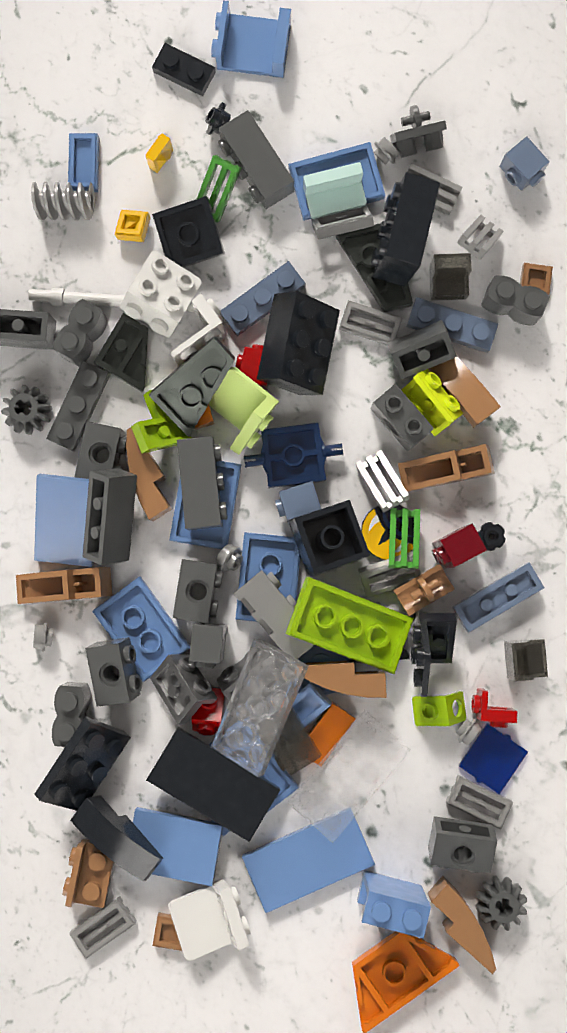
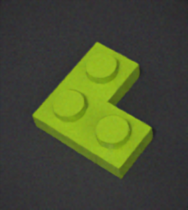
[131,390,192,454]

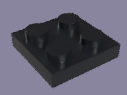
[152,196,225,268]

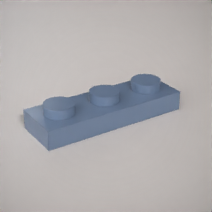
[220,261,306,337]
[406,297,498,353]
[452,562,545,633]

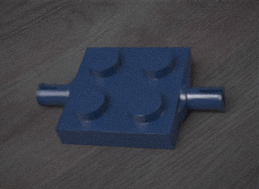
[244,422,343,488]

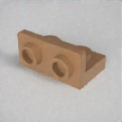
[62,839,114,908]

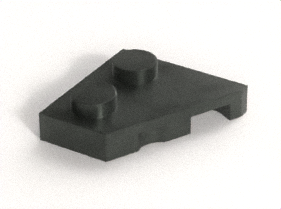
[94,313,148,392]

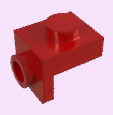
[191,688,225,736]
[471,688,518,728]

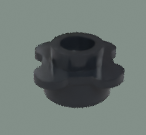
[205,102,231,135]

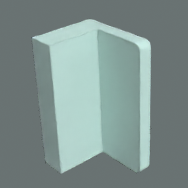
[303,162,367,219]

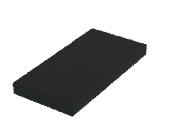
[146,727,280,842]

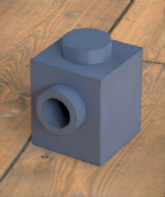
[499,136,550,191]
[275,481,321,522]

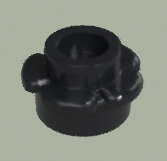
[478,522,506,551]

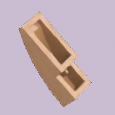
[428,357,501,428]
[126,427,172,521]
[398,444,495,492]
[16,567,113,604]
[293,660,387,698]
[427,876,497,974]

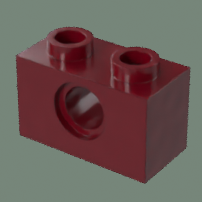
[431,523,487,568]

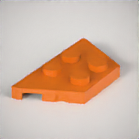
[352,931,460,1033]

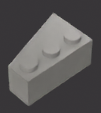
[233,570,314,663]

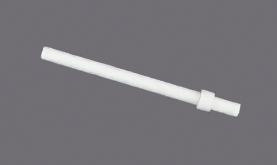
[28,288,196,312]

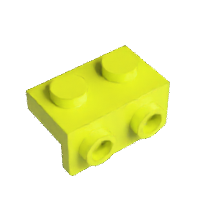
[401,369,464,437]

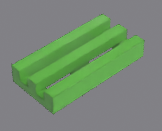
[197,155,242,223]
[388,508,420,569]

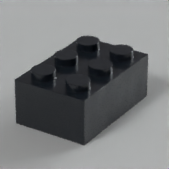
[370,172,440,287]
[257,291,340,395]

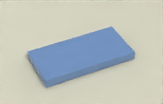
[242,807,375,913]

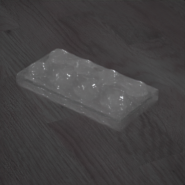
[211,638,309,777]
[287,710,411,843]

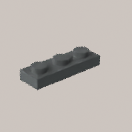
[46,361,111,452]

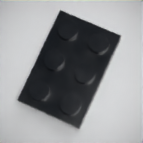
[34,717,131,811]

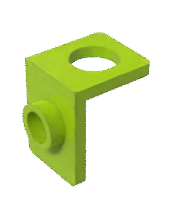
[412,691,466,726]

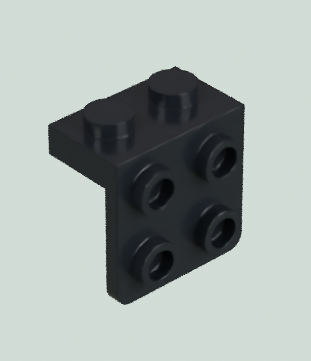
[411,613,457,697]

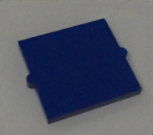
[458,723,528,795]

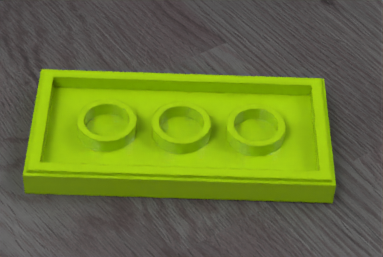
[285,577,414,674]

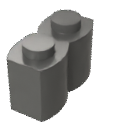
[481,275,550,325]
[54,299,107,367]
[52,682,91,747]

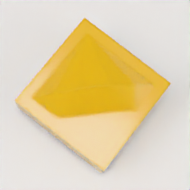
[145,133,173,173]
[114,209,151,242]

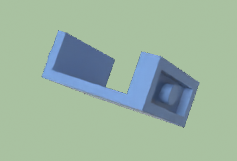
[211,0,291,78]
[357,870,431,939]

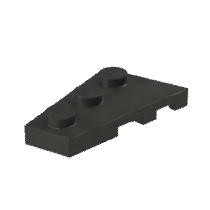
[336,223,413,312]
[149,336,235,437]

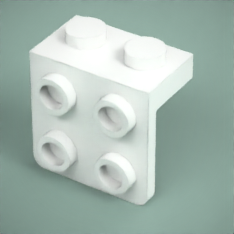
[119,251,201,338]
[170,294,227,366]
[168,879,251,961]

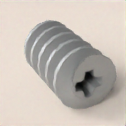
[31,182,95,220]

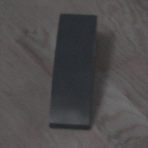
[70,795,163,881]

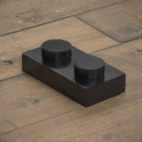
[152,43,216,97]

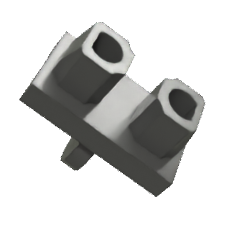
[390,105,447,158]

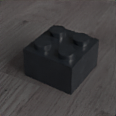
[289,500,370,578]

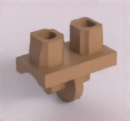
[393,564,455,616]

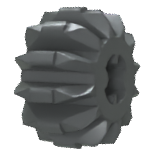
[1,385,53,435]
[475,876,527,931]

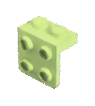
[209,367,279,455]

